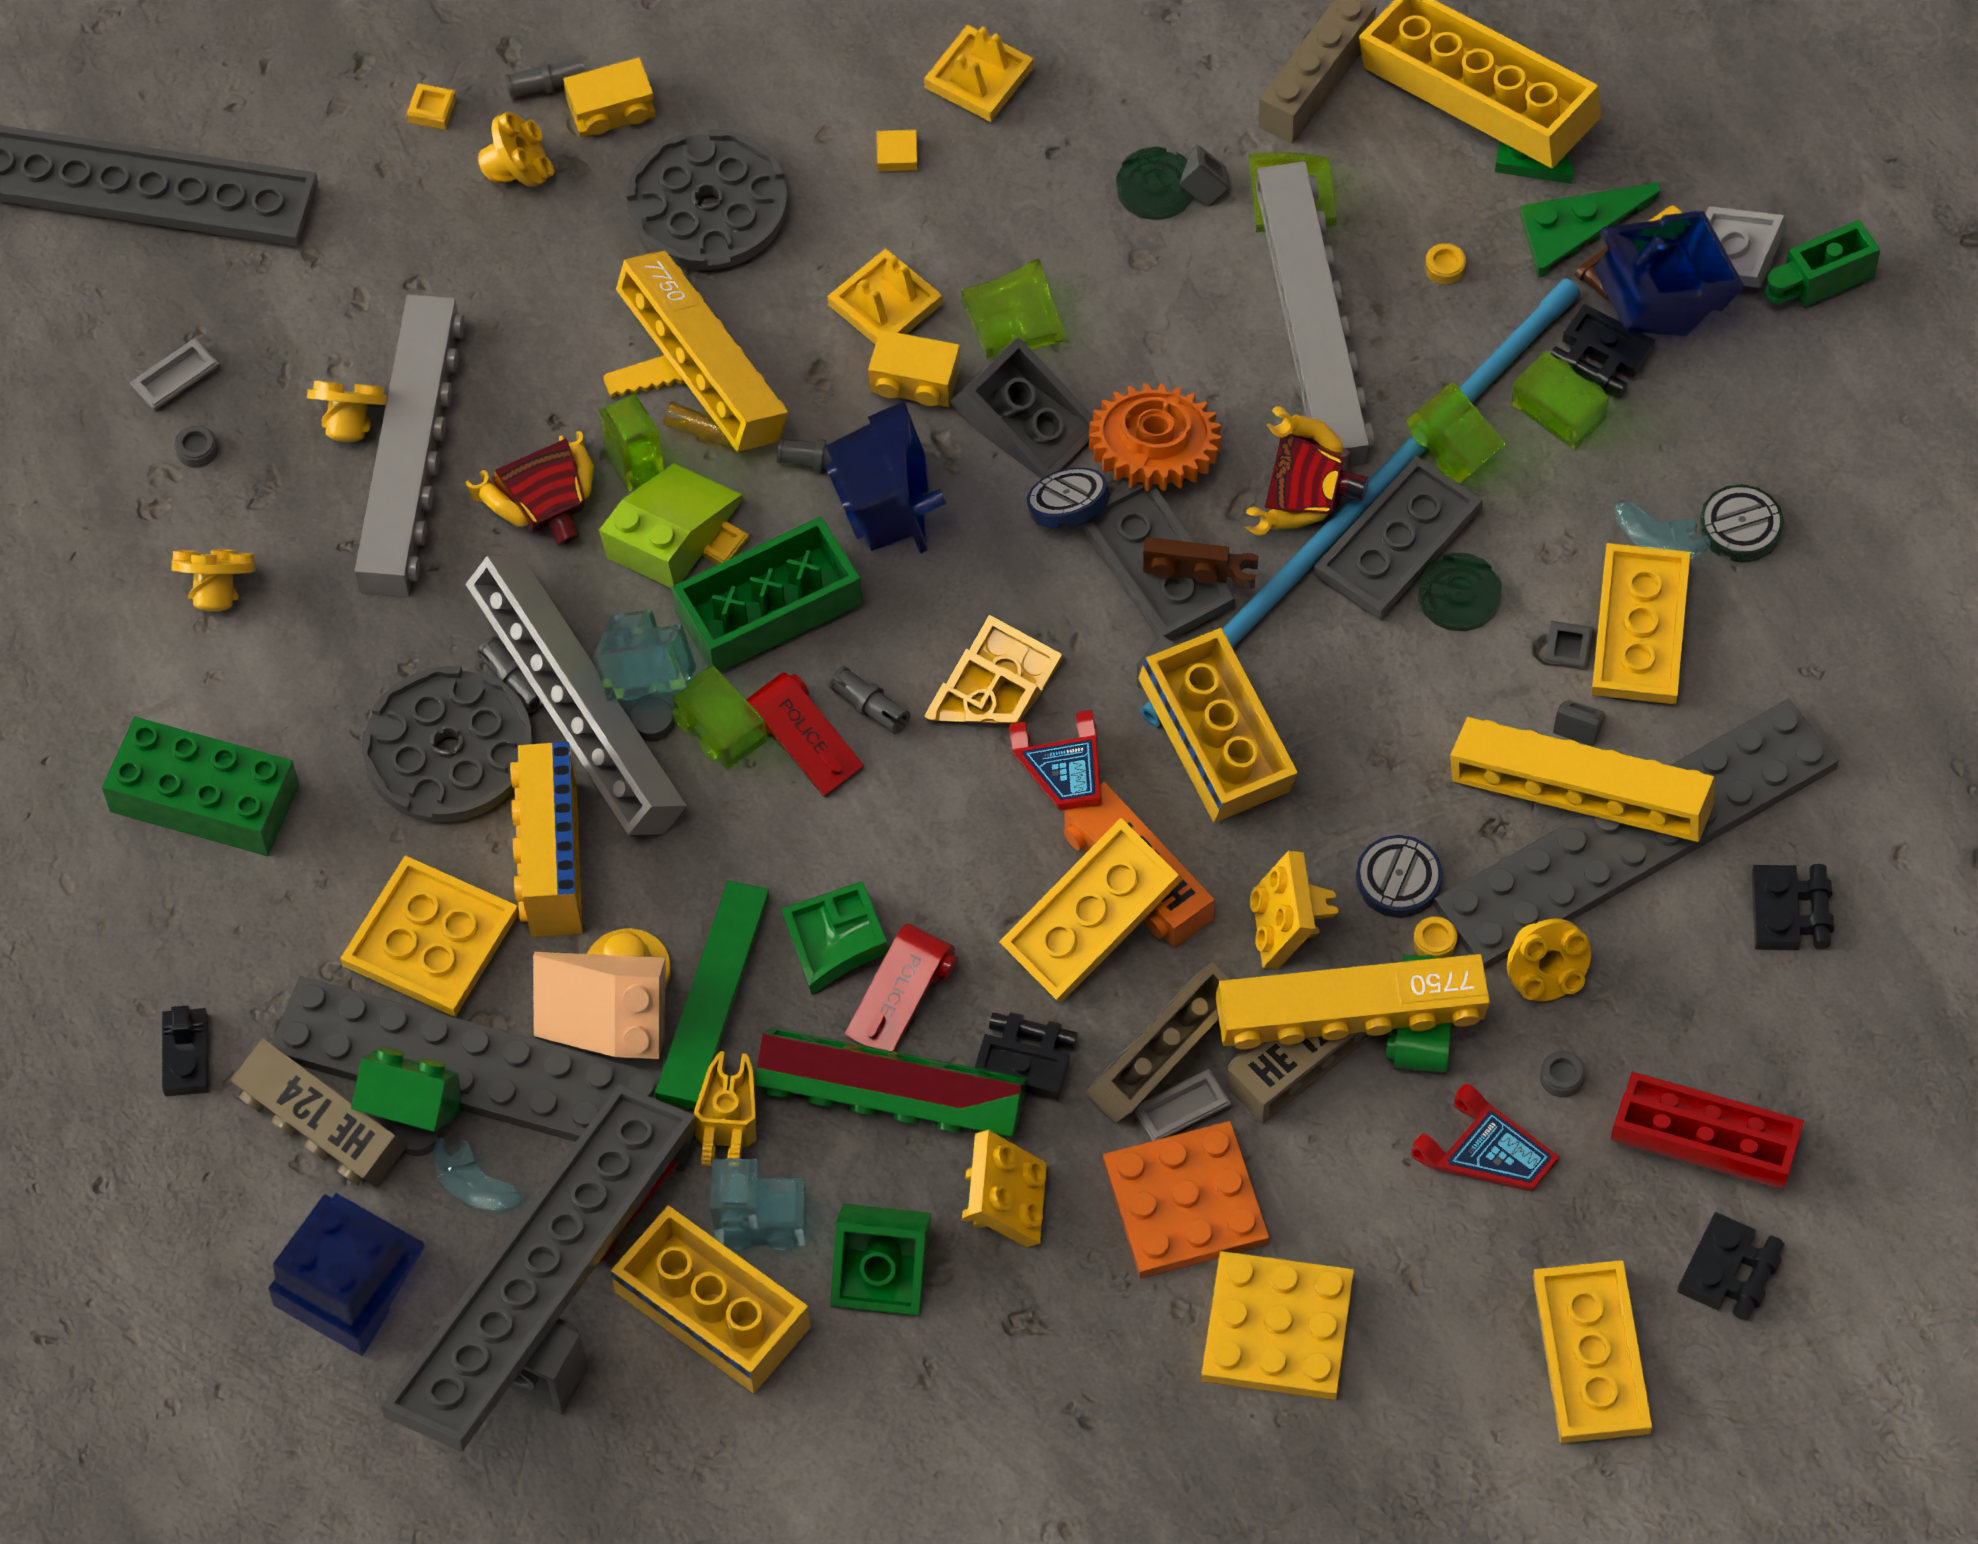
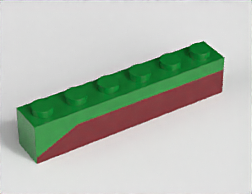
[754,1027,1028,1139]

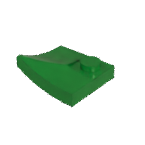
[781,881,889,995]

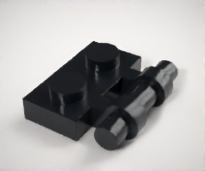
[1548,304,1655,397]
[1752,864,1834,950]
[975,1012,1078,1100]
[1677,1212,1785,1320]

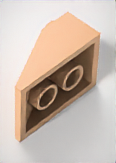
[533,952,666,1059]

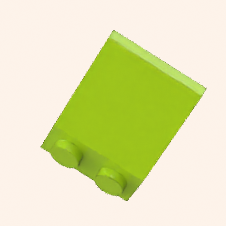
[599,463,743,589]

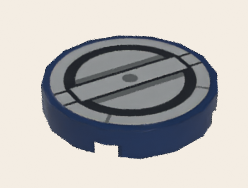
[1027,468,1110,528]
[1356,835,1443,918]

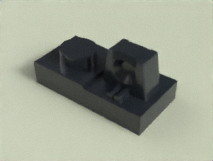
[162,1005,209,1096]

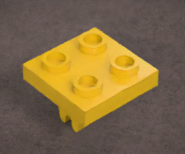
[924,24,1034,122]
[827,248,943,345]
[1250,851,1339,970]
[962,1130,1047,1248]

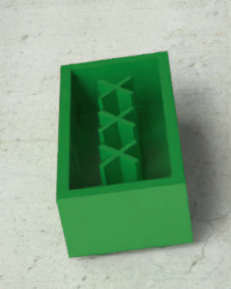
[672,516,863,675]
[102,716,299,856]

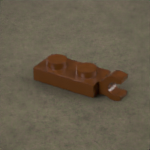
[1143,537,1259,589]

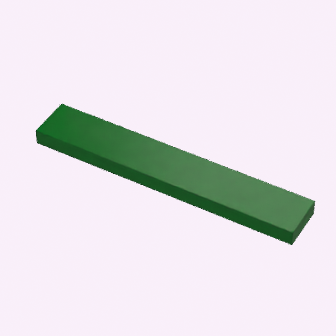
[655,880,769,1110]

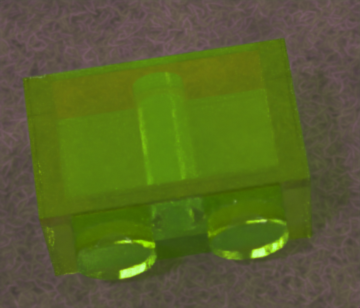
[1511,351,1609,450]
[1405,381,1506,483]
[598,393,664,491]
[672,665,767,770]

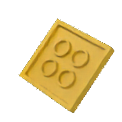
[340,855,519,1017]
[1201,1251,1354,1400]

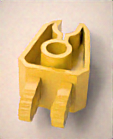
[694,1051,756,1168]

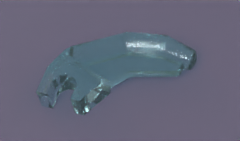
[1614,500,1710,558]
[433,1138,522,1212]

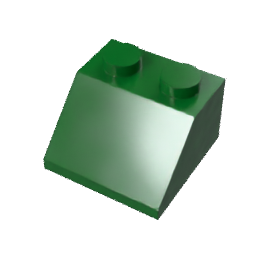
[351,1047,462,1132]
[830,1203,932,1316]

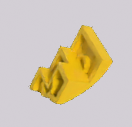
[924,615,1064,724]

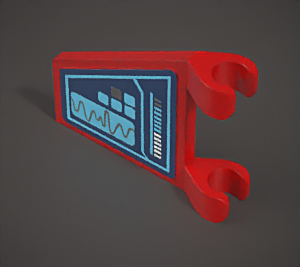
[1009,710,1102,811]
[1411,1084,1559,1192]

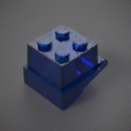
[1594,211,1745,336]
[824,401,947,554]
[268,1192,425,1356]

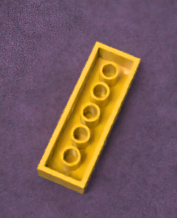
[1359,0,1601,169]

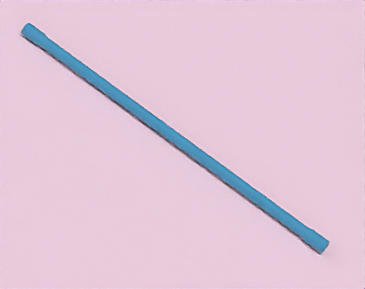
[1140,278,1581,727]

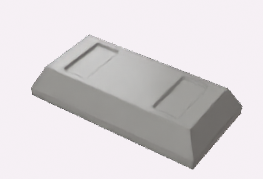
[129,338,220,410]
[1133,1069,1231,1141]

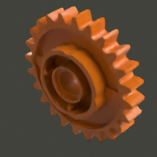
[1089,383,1221,491]

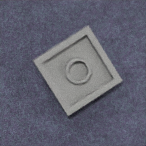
[1681,206,1787,288]

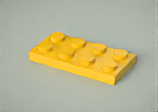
[1591,543,1690,704]
[999,818,1183,1003]
[1533,1260,1652,1444]

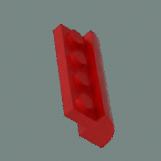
[1611,1071,1804,1190]

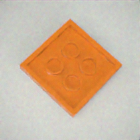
[1103,1121,1269,1279]

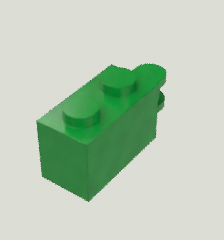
[1765,219,1881,307]

